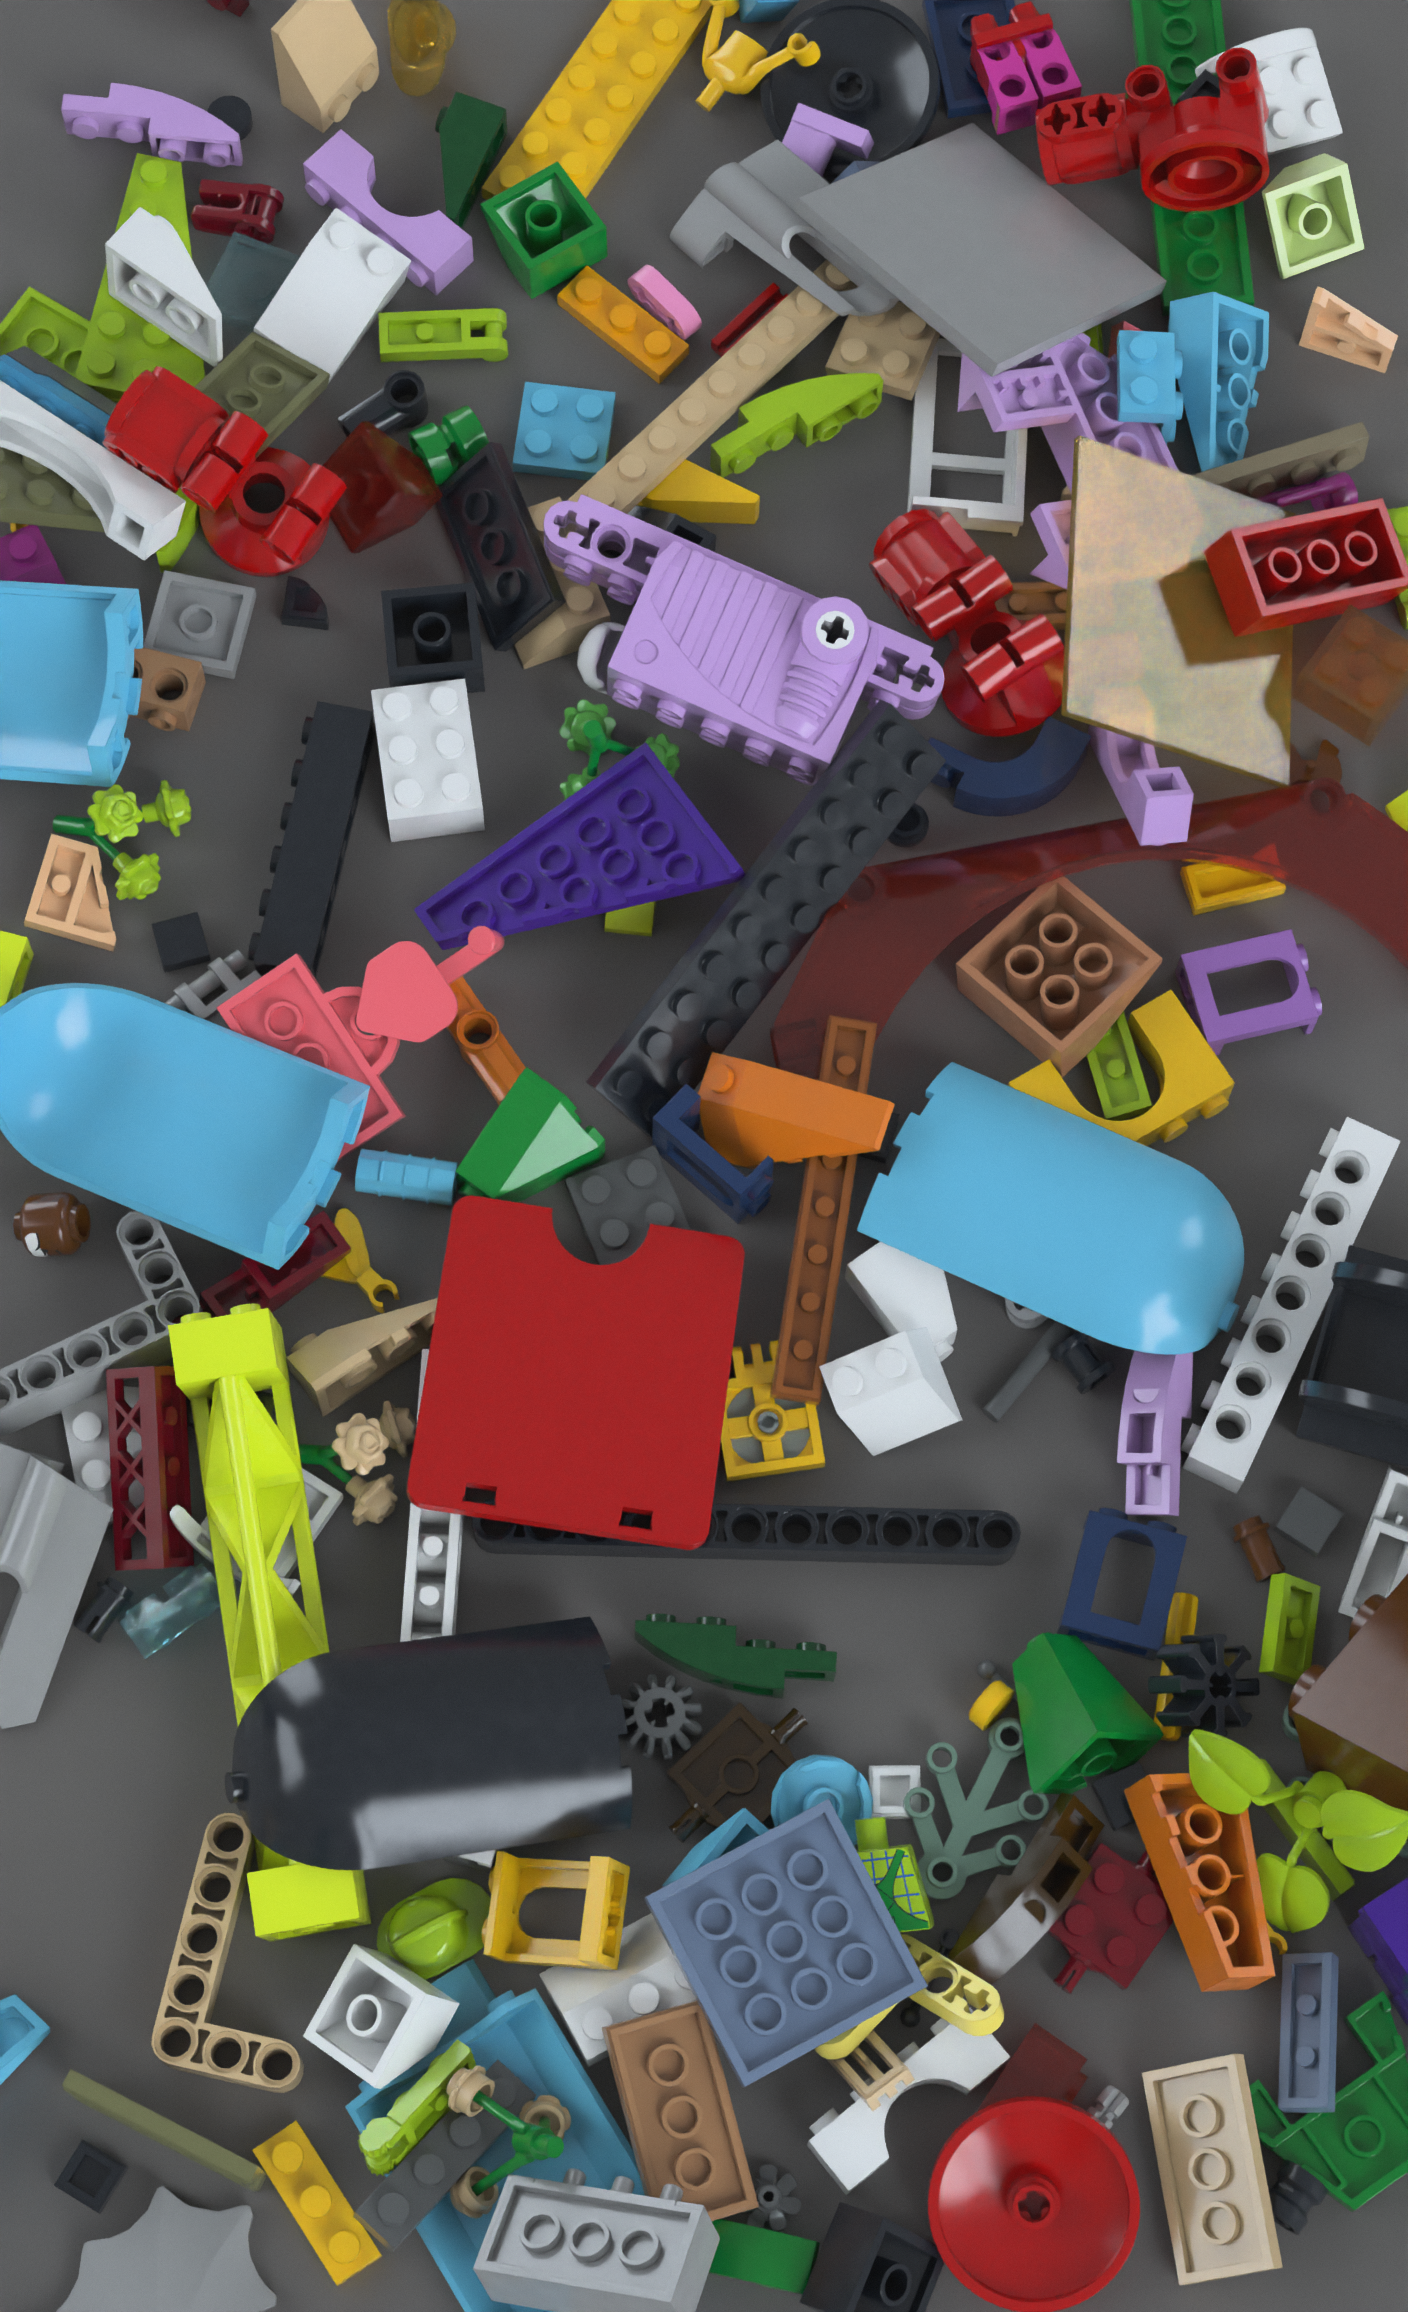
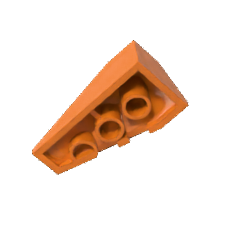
[698,1052,895,1169]

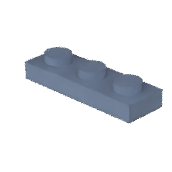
[1278,1952,1339,2113]

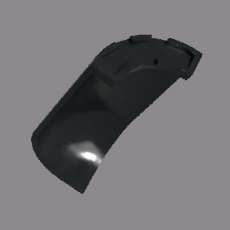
[225,1616,632,1870]

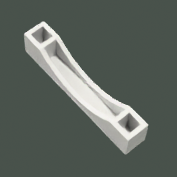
[0,380,186,560]

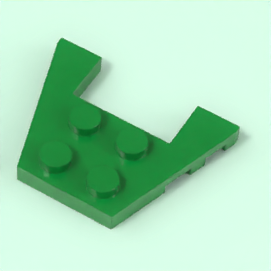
[1249,1991,1408,2212]

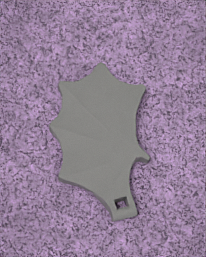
[56,2186,277,2312]

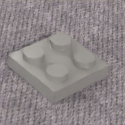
[143,570,257,679]

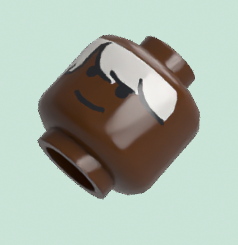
[13,1192,91,1257]

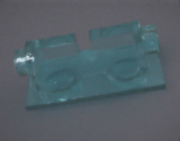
[119,1563,220,1659]

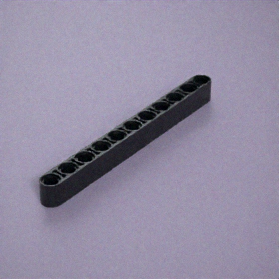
[472,1499,1021,1566]

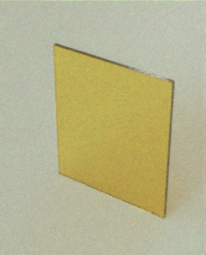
[1061,435,1296,788]

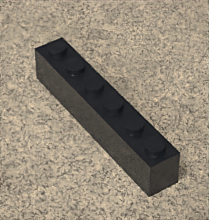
[248,701,376,978]

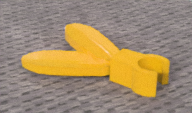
[321,1208,400,1313]

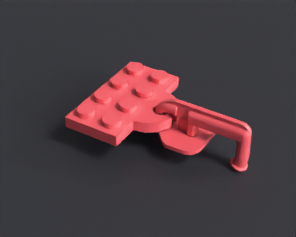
[216,926,504,1162]

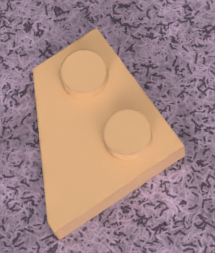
[24,833,116,952]

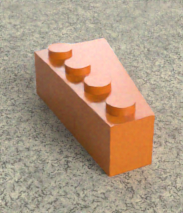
[1124,1773,1275,1992]

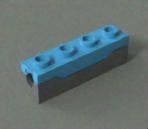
[0,346,117,449]

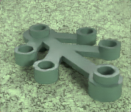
[903,1718,1049,1900]

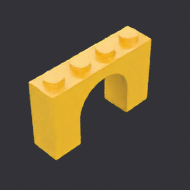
[1008,989,1235,1146]

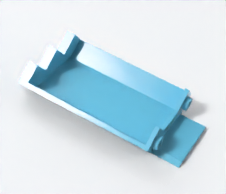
[345,1959,645,2312]

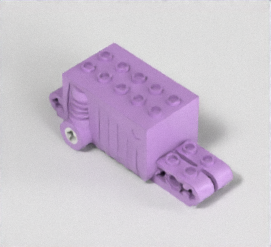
[543,494,945,786]

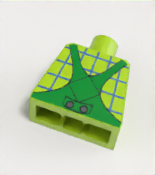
[854,1816,934,1932]

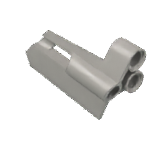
[669,140,900,316]
[0,1441,113,1729]

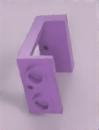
[1175,929,1322,1055]

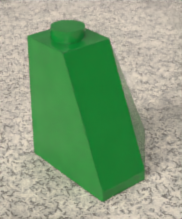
[455,1067,605,1203]
[1012,1632,1164,1794]

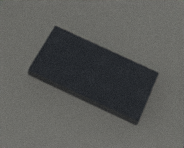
[432,442,566,652]

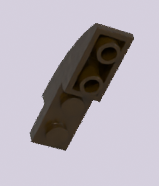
[947,1793,1105,1985]

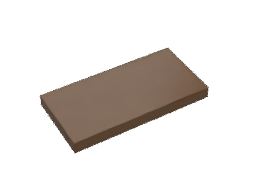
[601,2000,759,2221]

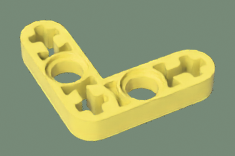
[815,1934,1004,2059]

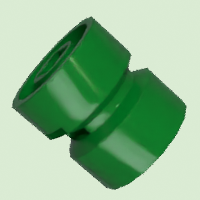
[408,405,489,488]

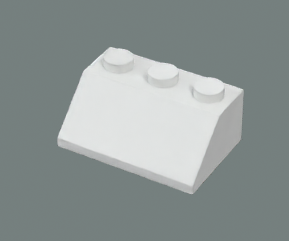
[539,1913,696,2067]

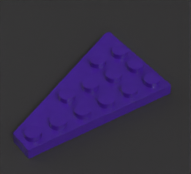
[413,742,745,950]

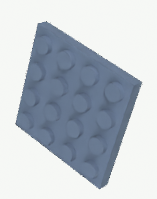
[644,1799,928,2087]

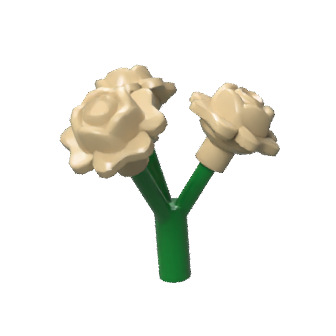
[298,1400,416,1526]

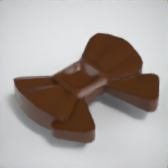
[1276,739,1342,792]

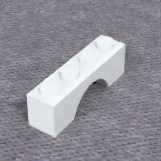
[807,2007,1010,2195]

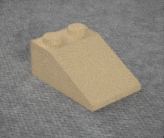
[271,0,379,133]

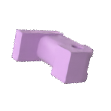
[782,103,874,177]

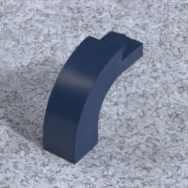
[928,716,1091,817]

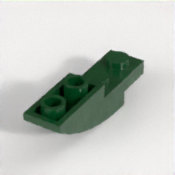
[635,1613,837,1699]

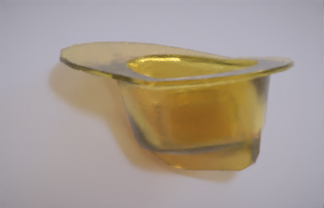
[387,0,456,96]

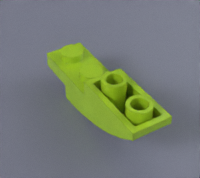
[710,373,884,478]

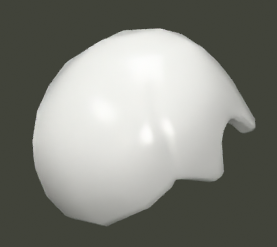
[577,622,625,694]

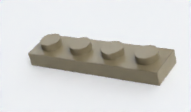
[1188,422,1369,513]

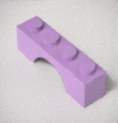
[303,129,474,296]
[1088,687,1194,846]

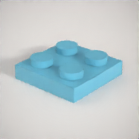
[512,382,616,481]

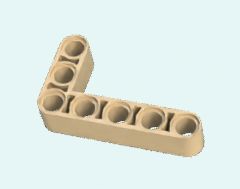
[151,1813,304,2093]

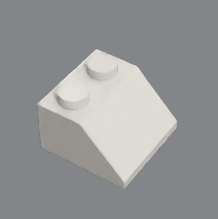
[819,1327,962,1456]
[303,1944,460,2089]

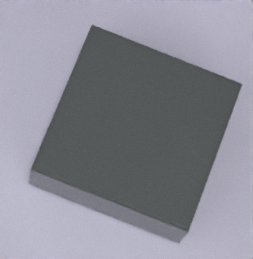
[1273,1486,1344,1557]

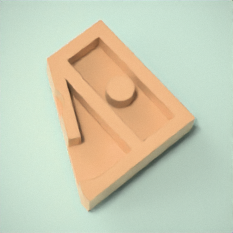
[1299,286,1398,373]

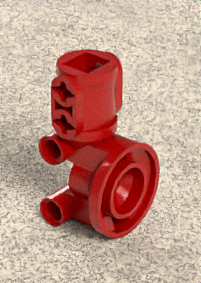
[1035,47,1270,212]
[102,366,347,577]
[869,509,1072,737]

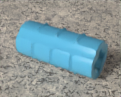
[355,1148,459,1206]

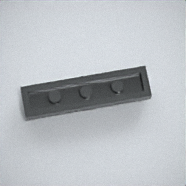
[353,2060,536,2253]

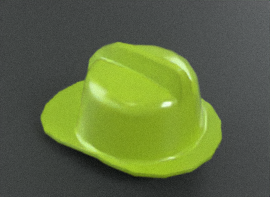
[377,1878,491,1980]

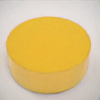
[968,1680,1015,1731]

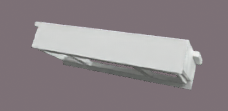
[907,338,1028,537]

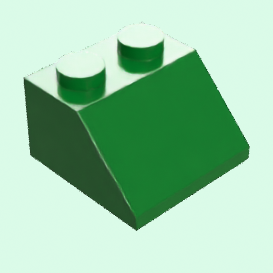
[481,161,608,299]

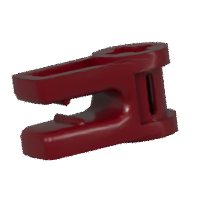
[191,179,284,245]

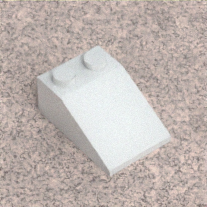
[105,207,223,367]
[253,208,411,384]

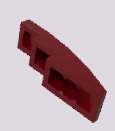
[172,1210,351,1324]

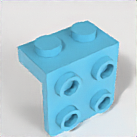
[1117,330,1183,444]

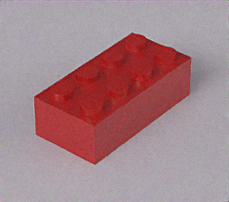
[1203,498,1408,637]

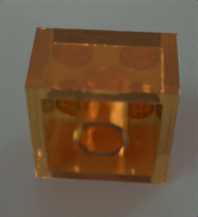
[1291,604,1408,747]

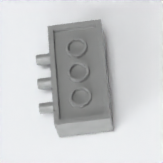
[473,2168,720,2312]

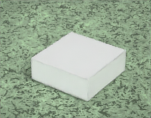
[868,1765,921,1819]

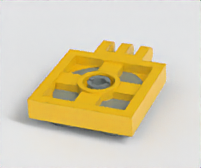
[720,1340,825,1482]

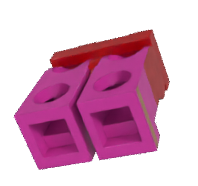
[970,1,1082,135]

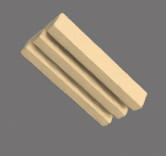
[826,2030,915,2111]

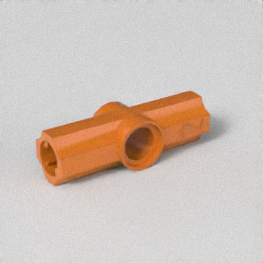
[446,976,526,1105]

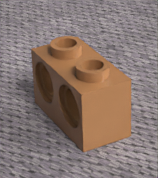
[128,647,206,731]

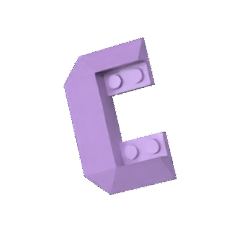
[957,333,1202,592]

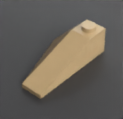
[286,1298,438,1417]

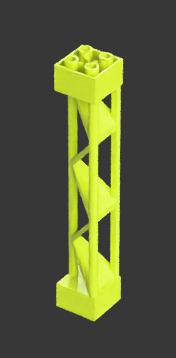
[168,1303,371,1942]

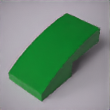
[709,2219,820,2295]

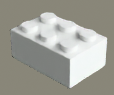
[371,678,485,842]

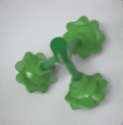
[559,699,680,801]

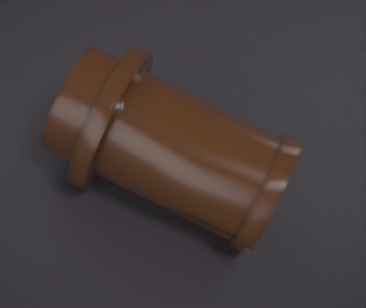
[1232,1515,1286,1583]

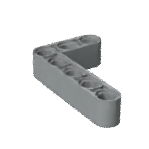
[0,1211,203,1435]

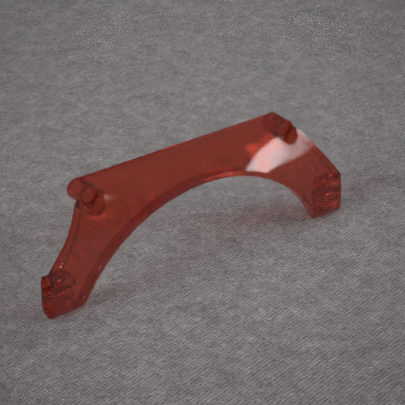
[770,778,1408,1080]

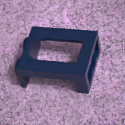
[652,1084,774,1224]
[1057,1508,1187,1661]

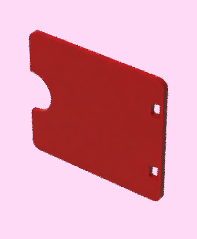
[407,1195,745,1550]

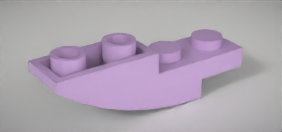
[61,83,243,167]
[1117,1351,1193,1516]

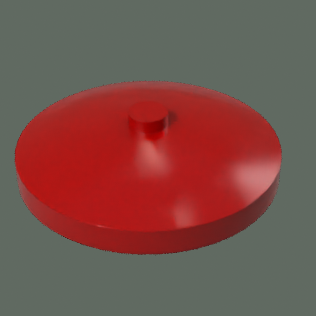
[928,2096,1140,2312]

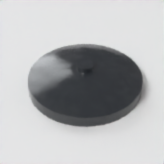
[760,0,940,178]

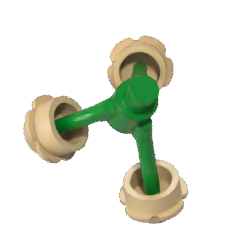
[446,2065,571,2219]

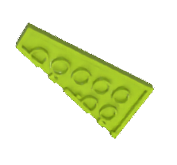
[75,153,205,399]

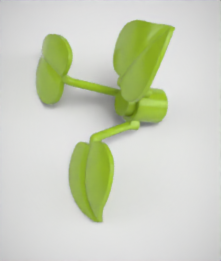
[1189,1729,1408,1933]

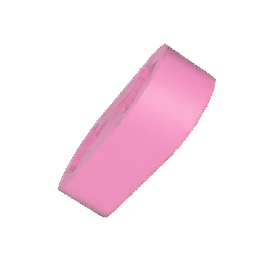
[627,265,702,341]

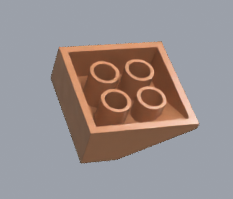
[956,870,1162,1078]

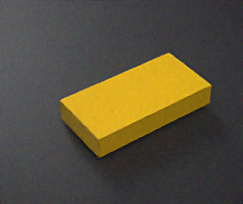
[1180,846,1286,916]

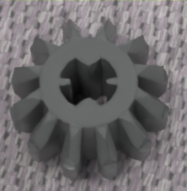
[621,1674,702,1761]

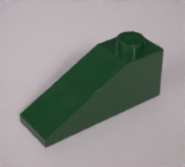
[435,91,507,230]

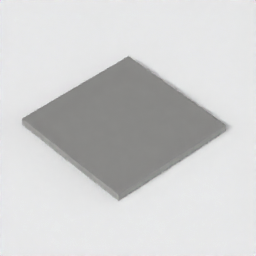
[794,123,1167,377]

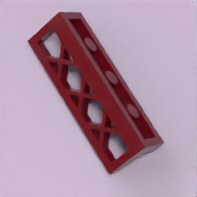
[106,1366,194,1571]

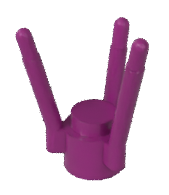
[1236,472,1358,511]

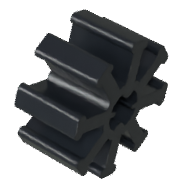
[1148,1634,1260,1738]

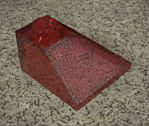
[322,421,443,553]

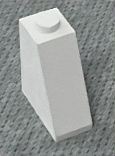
[845,1242,958,1362]

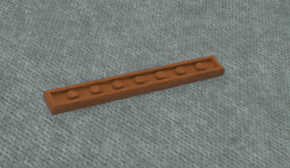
[770,1015,877,1406]

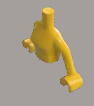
[695,0,821,112]

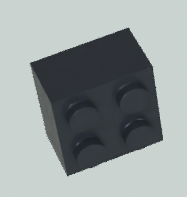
[381,582,485,693]

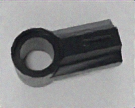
[337,370,428,454]

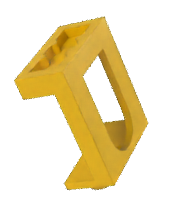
[482,1851,630,1970]

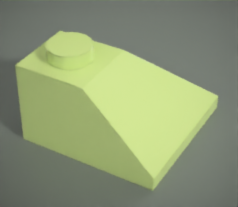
[1262,153,1365,279]

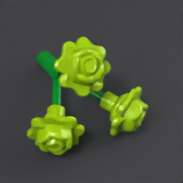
[53,780,191,900]

